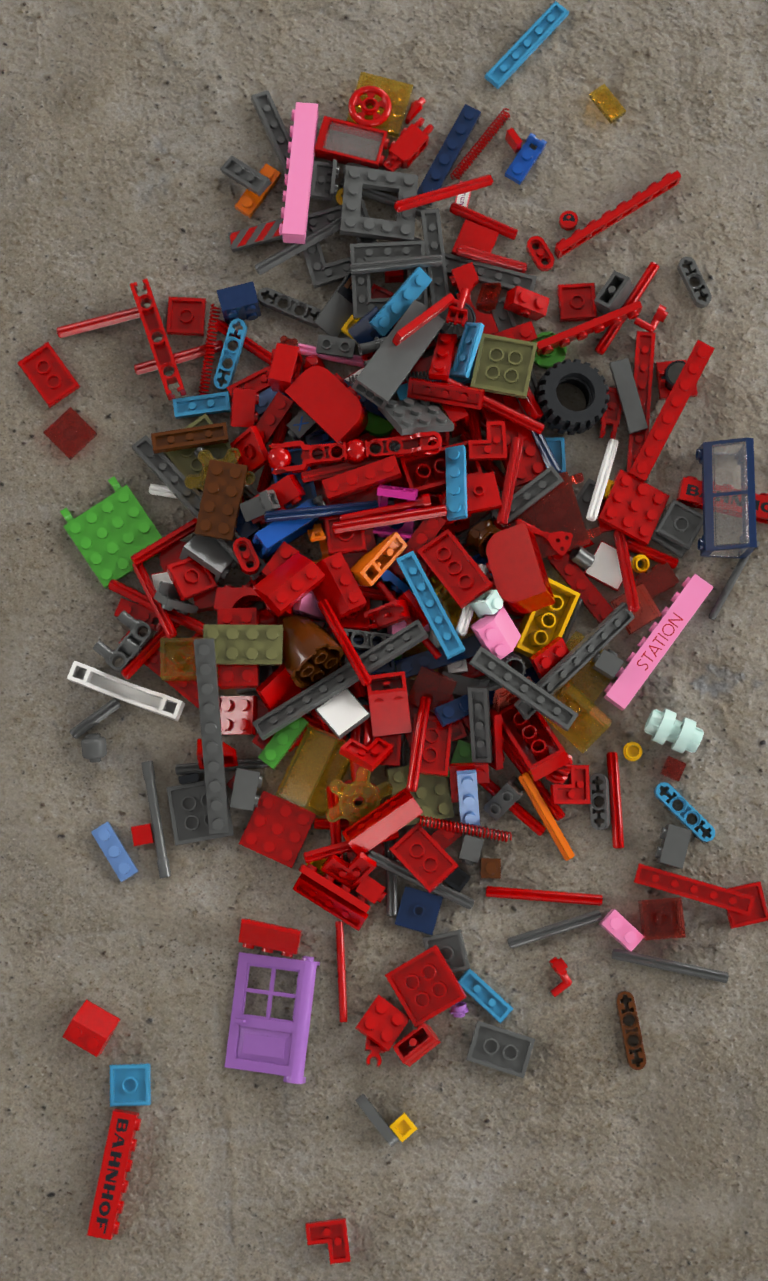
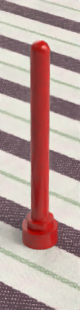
[339,493,432,521]

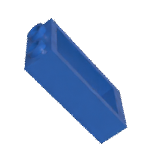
[251,499,319,560]

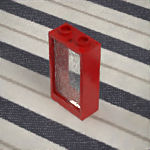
[314,116,390,169]

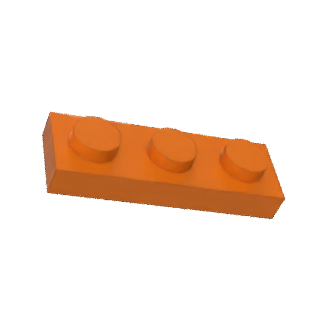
[235,163,281,218]

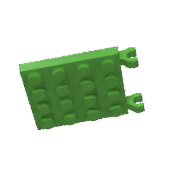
[60,476,163,589]

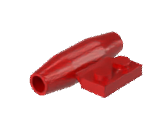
[349,705,401,784]

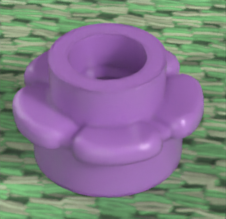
[449,1001,469,1018]

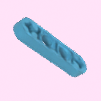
[214,318,247,391]
[654,782,715,842]

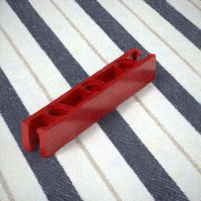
[130,279,187,400]

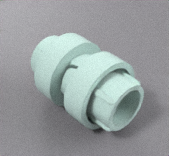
[644,708,704,754]

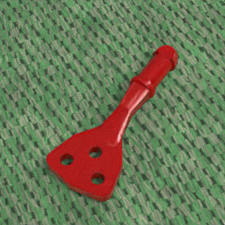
[514,519,573,556]

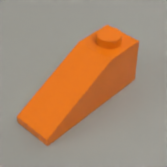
[350,532,408,586]

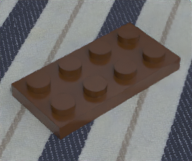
[194,459,248,541]

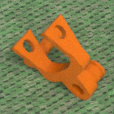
[307,523,329,564]

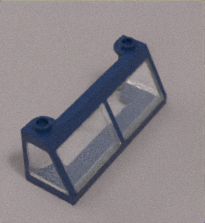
[696,438,757,559]

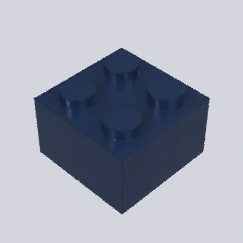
[217,281,261,324]

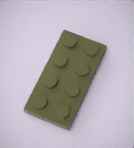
[203,624,283,665]

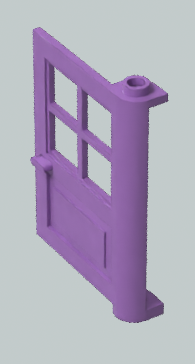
[225,952,320,1084]

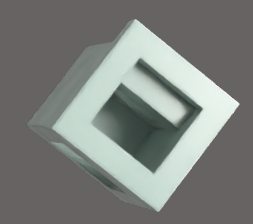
[469,590,504,618]

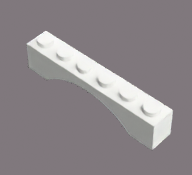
[67,661,185,722]

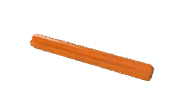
[518,772,575,861]

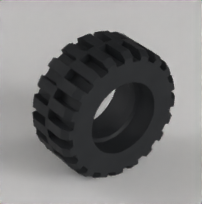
[534,359,610,435]

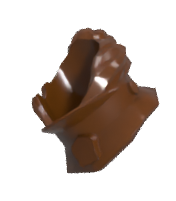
[466,518,502,559]

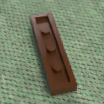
[151,422,229,454]

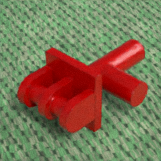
[446,288,469,327]

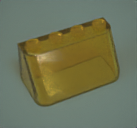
[276,725,350,816]

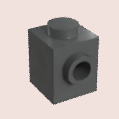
[592,649,624,680]

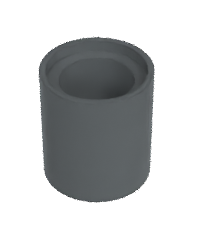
[569,545,595,570]

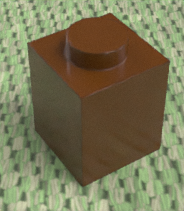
[480,858,501,879]

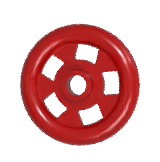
[348,86,392,127]

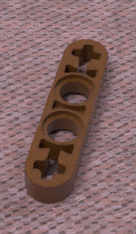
[615,991,646,1070]

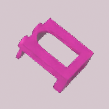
[373,484,418,540]

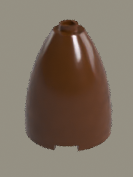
[277,613,345,688]

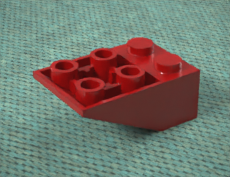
[366,671,412,737]

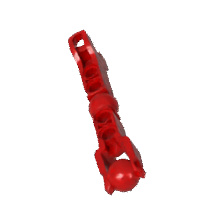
[267,431,442,475]

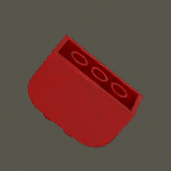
[284,366,368,445]
[486,522,556,614]

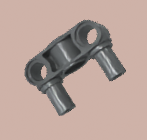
[93,610,153,672]

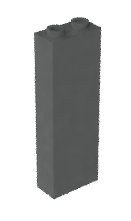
[351,299,446,410]

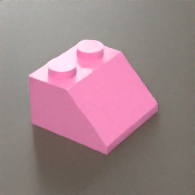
[470,606,521,660]

